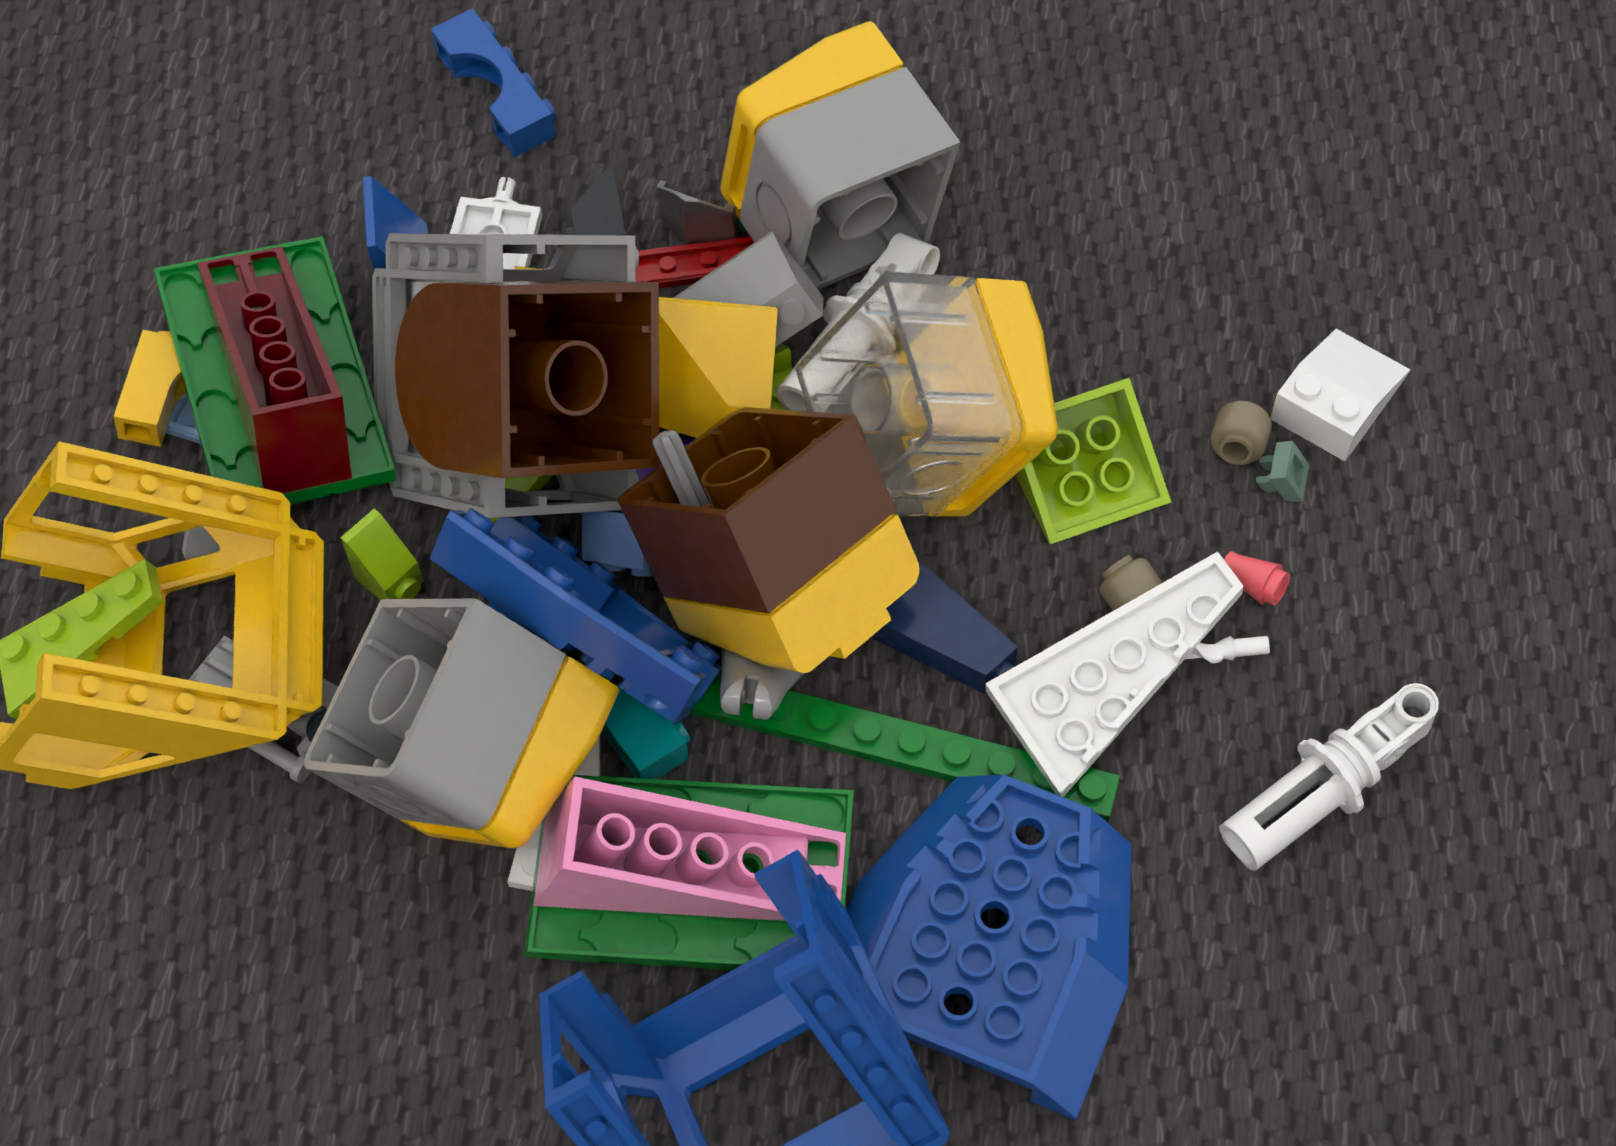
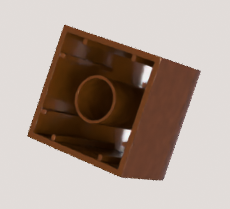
[395,280,660,478]

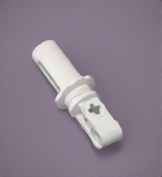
[777,233,940,412]
[1219,683,1439,871]

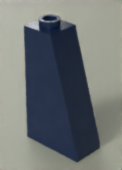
[871,557,1018,694]

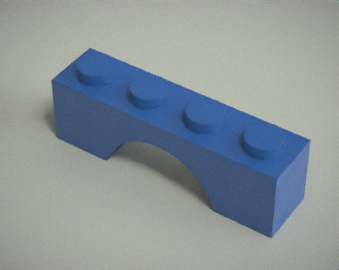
[431,8,557,158]

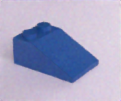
[363,176,429,271]

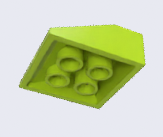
[1016,378,1171,545]

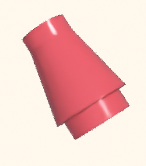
[1224,551,1290,606]

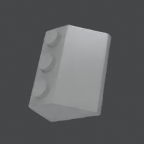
[673,230,823,347]

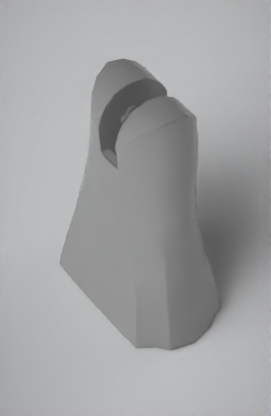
[720,648,804,720]

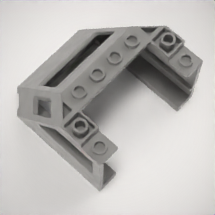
[372,233,639,518]

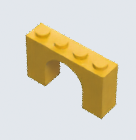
[113,330,186,447]

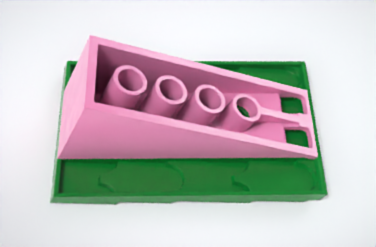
[523,775,854,971]

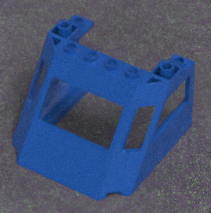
[539,849,950,1146]

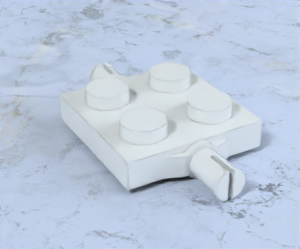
[450,177,542,269]

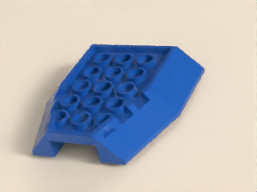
[430,508,722,723]
[846,774,1132,1120]

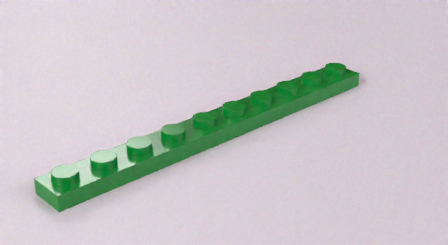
[690,673,1120,822]

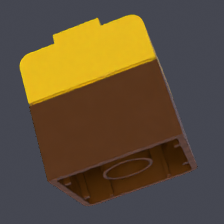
[618,407,919,673]

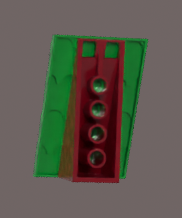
[153,236,396,504]

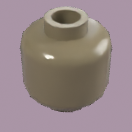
[1211,400,1272,465]
[1099,555,1163,611]

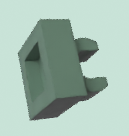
[1255,441,1309,502]

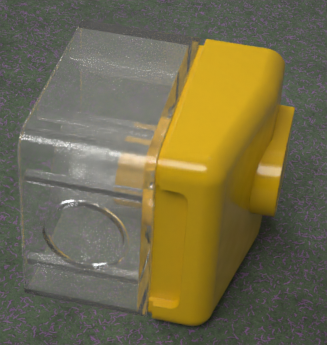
[795,271,1058,517]

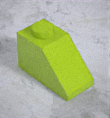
[341,509,424,600]

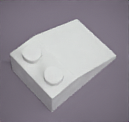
[1270,329,1410,461]

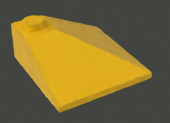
[659,297,778,438]

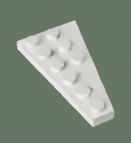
[985,552,1244,797]

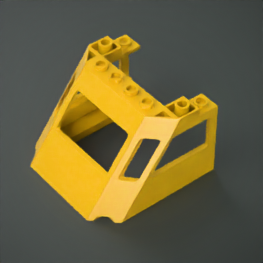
[0,442,324,789]

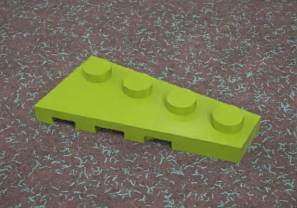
[0,559,163,720]

